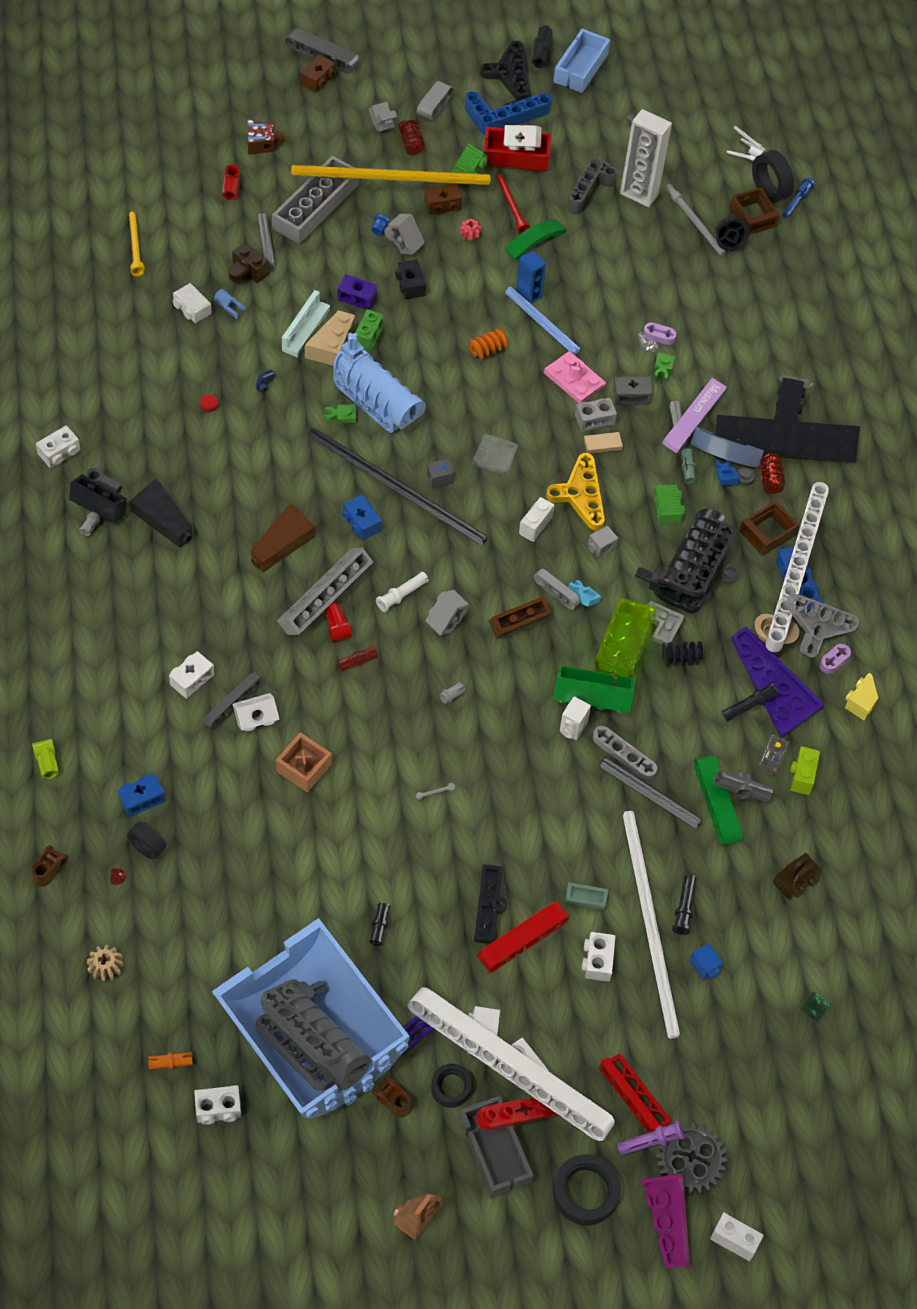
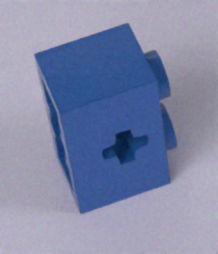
[342,495,382,540]
[117,774,166,818]

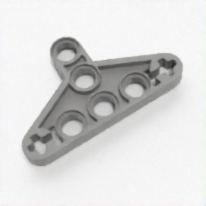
[786,593,859,658]

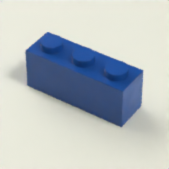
[516,251,546,304]

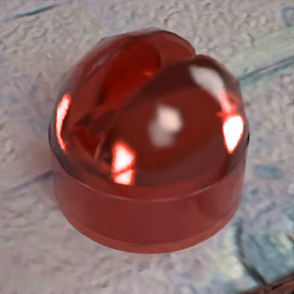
[110,868,126,885]

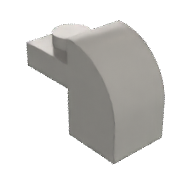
[368,102,397,131]

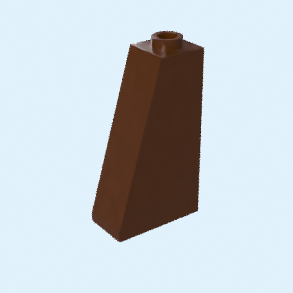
[251,503,315,573]

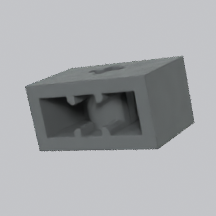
[613,376,652,405]

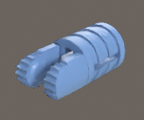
[214,289,246,319]

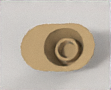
[754,614,799,644]

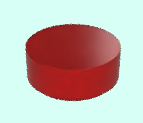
[200,394,218,412]

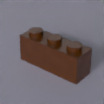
[489,596,551,638]

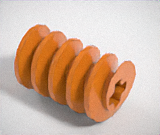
[468,328,508,359]

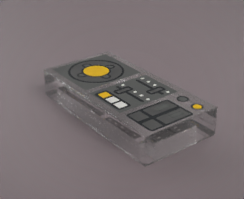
[757,735,790,776]

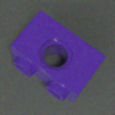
[337,274,377,310]

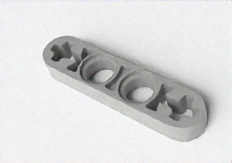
[592,726,657,780]

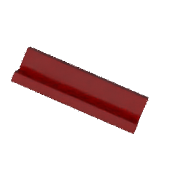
[599,1053,672,1133]

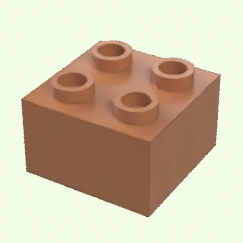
[275,732,332,793]

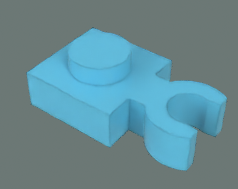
[568,580,602,607]

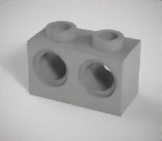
[575,398,617,432]

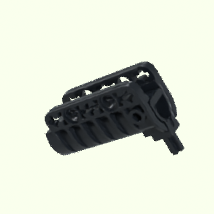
[635,509,735,613]

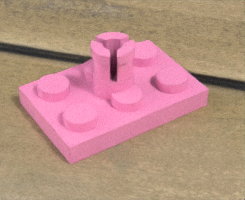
[544,351,606,404]

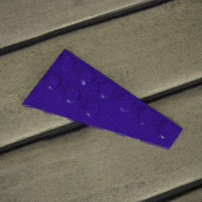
[731,626,824,739]

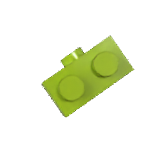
[790,746,820,795]

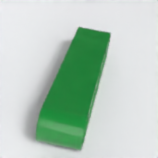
[694,755,743,846]

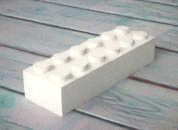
[620,109,672,207]

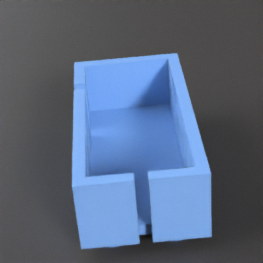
[553,29,610,93]

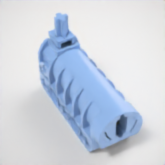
[334,332,426,433]

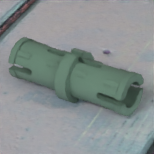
[681,449,696,484]

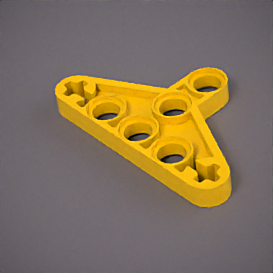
[546,453,605,531]

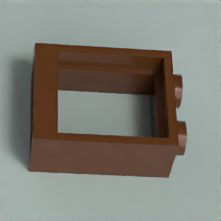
[730,187,780,235]
[739,501,799,556]

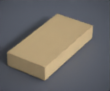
[584,432,623,454]

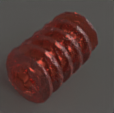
[398,120,425,156]
[759,453,785,494]

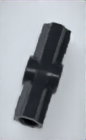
[532,25,552,68]

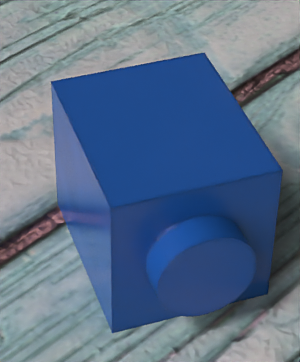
[689,943,723,981]

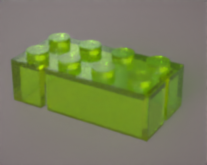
[595,597,656,678]

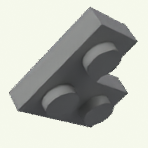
[642,601,685,646]

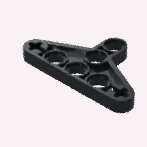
[480,40,529,100]

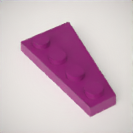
[641,1174,690,1269]

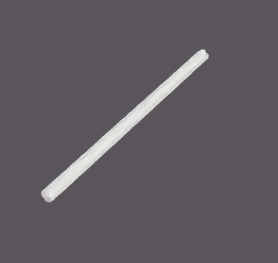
[623,811,680,1039]

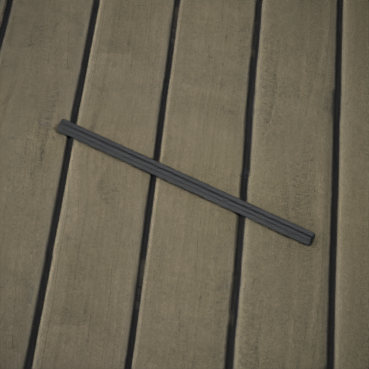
[309,428,487,545]

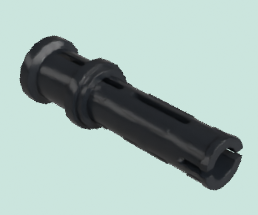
[721,681,780,722]
[672,874,697,935]

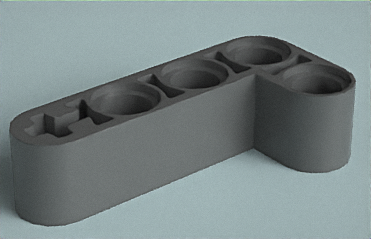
[568,159,618,214]

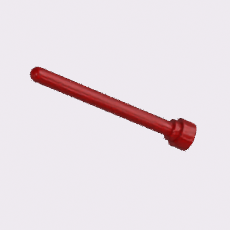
[496,174,530,234]

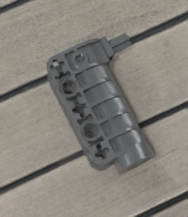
[255,979,370,1091]

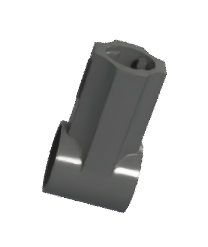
[86,468,123,494]

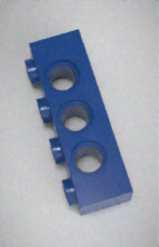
[775,547,824,614]

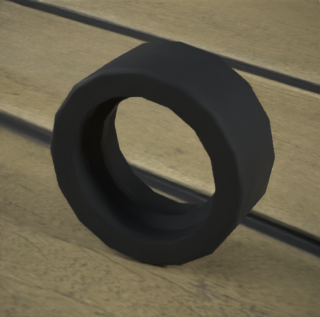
[127,821,166,859]
[431,1064,472,1108]

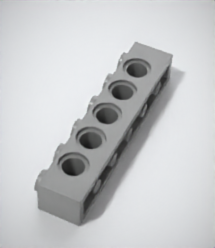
[277,547,373,635]

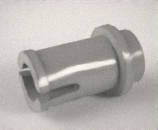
[79,512,101,536]
[440,682,465,704]

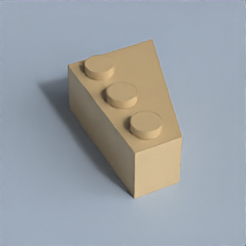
[305,311,355,366]

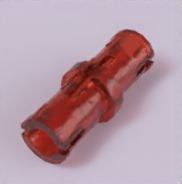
[338,646,378,671]

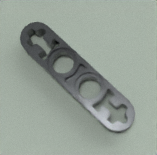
[204,672,263,730]

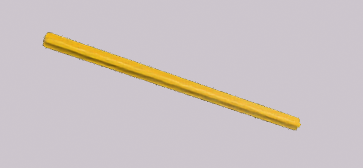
[291,165,491,185]

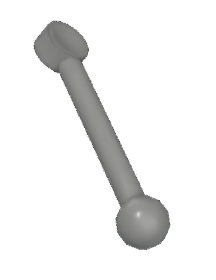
[416,783,455,800]

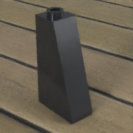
[130,478,193,548]

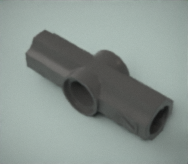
[713,769,773,803]

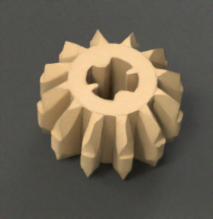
[87,945,123,982]

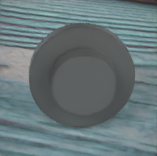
[737,468,755,485]
[721,565,739,583]

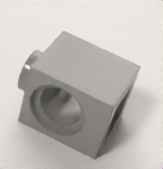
[588,526,618,558]

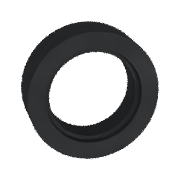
[752,150,794,203]
[553,1154,621,1226]

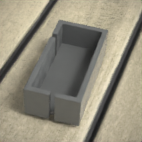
[458,1096,533,1199]

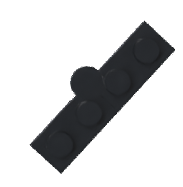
[474,864,507,944]

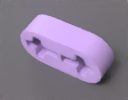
[643,323,676,345]
[820,644,851,674]

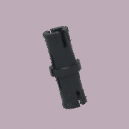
[369,903,391,946]

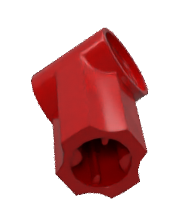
[222,165,240,200]
[325,603,352,642]

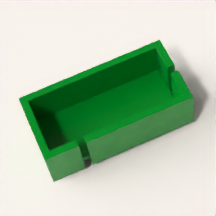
[553,665,635,713]

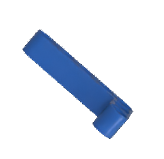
[465,91,552,134]

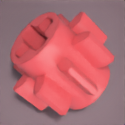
[460,219,481,240]

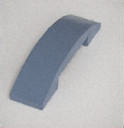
[691,427,764,468]

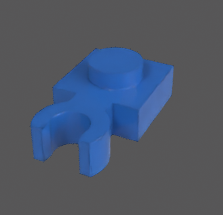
[715,459,739,486]

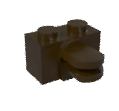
[228,242,269,284]
[773,853,822,900]

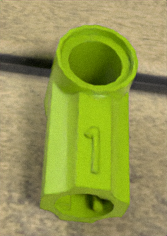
[32,738,59,780]

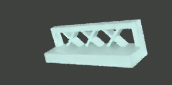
[282,290,330,358]

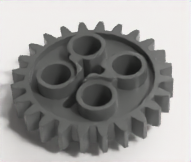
[656,1123,728,1196]

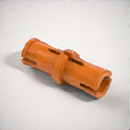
[148,1051,193,1070]

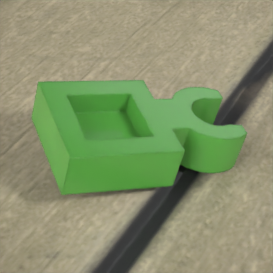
[654,352,675,382]
[325,405,356,424]

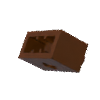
[300,55,335,93]
[424,183,462,215]

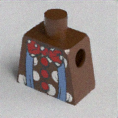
[248,120,285,155]

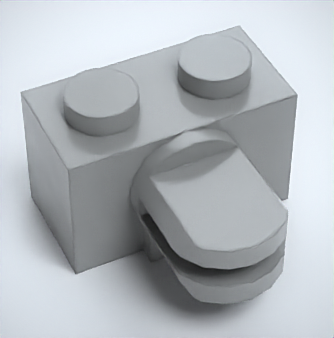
[385,214,425,254]
[426,590,470,636]

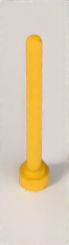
[129,212,145,276]

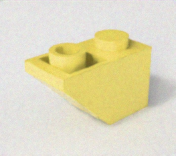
[845,673,878,720]

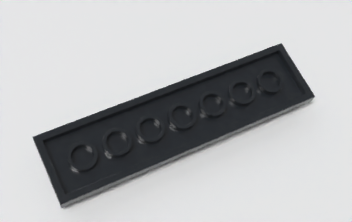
[715,414,860,462]

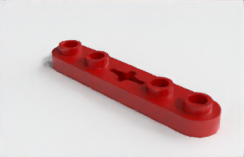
[476,1097,560,1130]

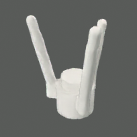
[726,126,765,161]

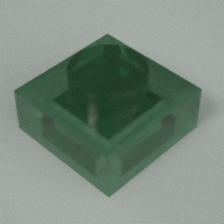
[801,992,830,1022]

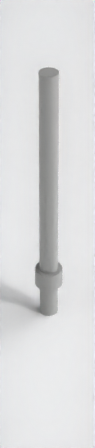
[665,184,725,256]

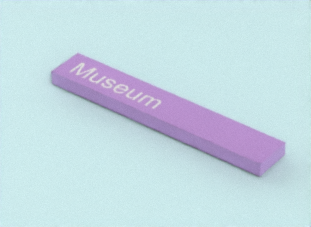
[662,378,727,453]

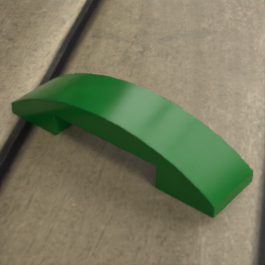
[505,219,567,261]

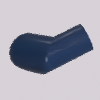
[255,370,275,393]

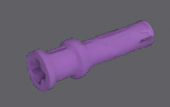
[617,1120,685,1156]

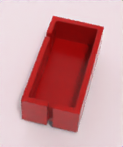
[483,127,551,172]

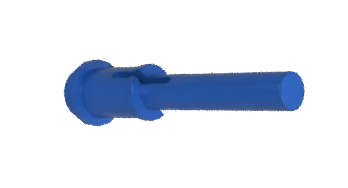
[783,177,815,218]

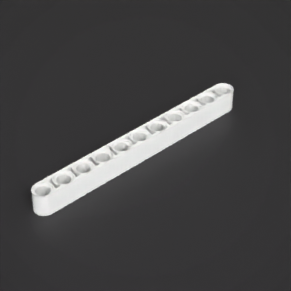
[766,482,829,652]
[408,987,615,1141]

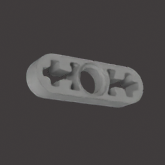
[534,569,581,610]

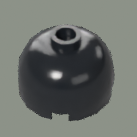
[714,217,749,252]

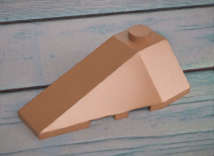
[393,1194,442,1240]

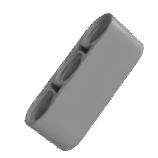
[417,81,453,121]

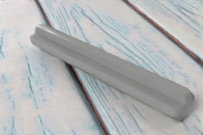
[258,213,275,268]

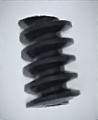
[662,641,703,666]

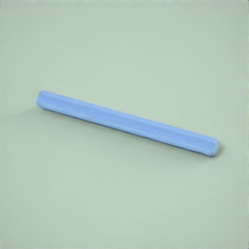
[505,287,580,355]

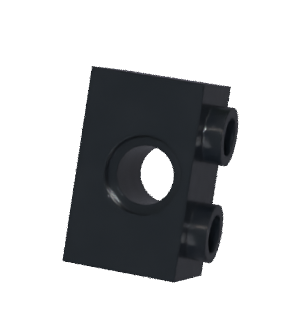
[395,259,426,300]

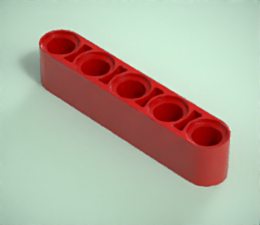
[477,901,570,973]

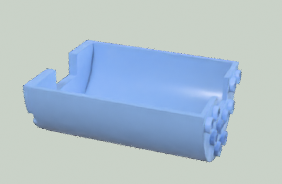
[212,918,409,1119]

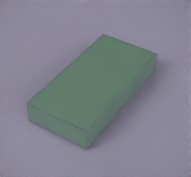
[565,882,608,911]

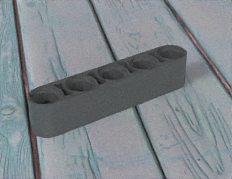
[285,28,360,73]

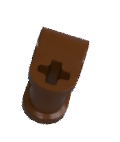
[32,845,68,887]
[371,1076,411,1118]

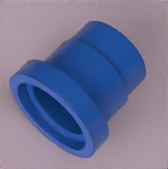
[371,214,391,236]

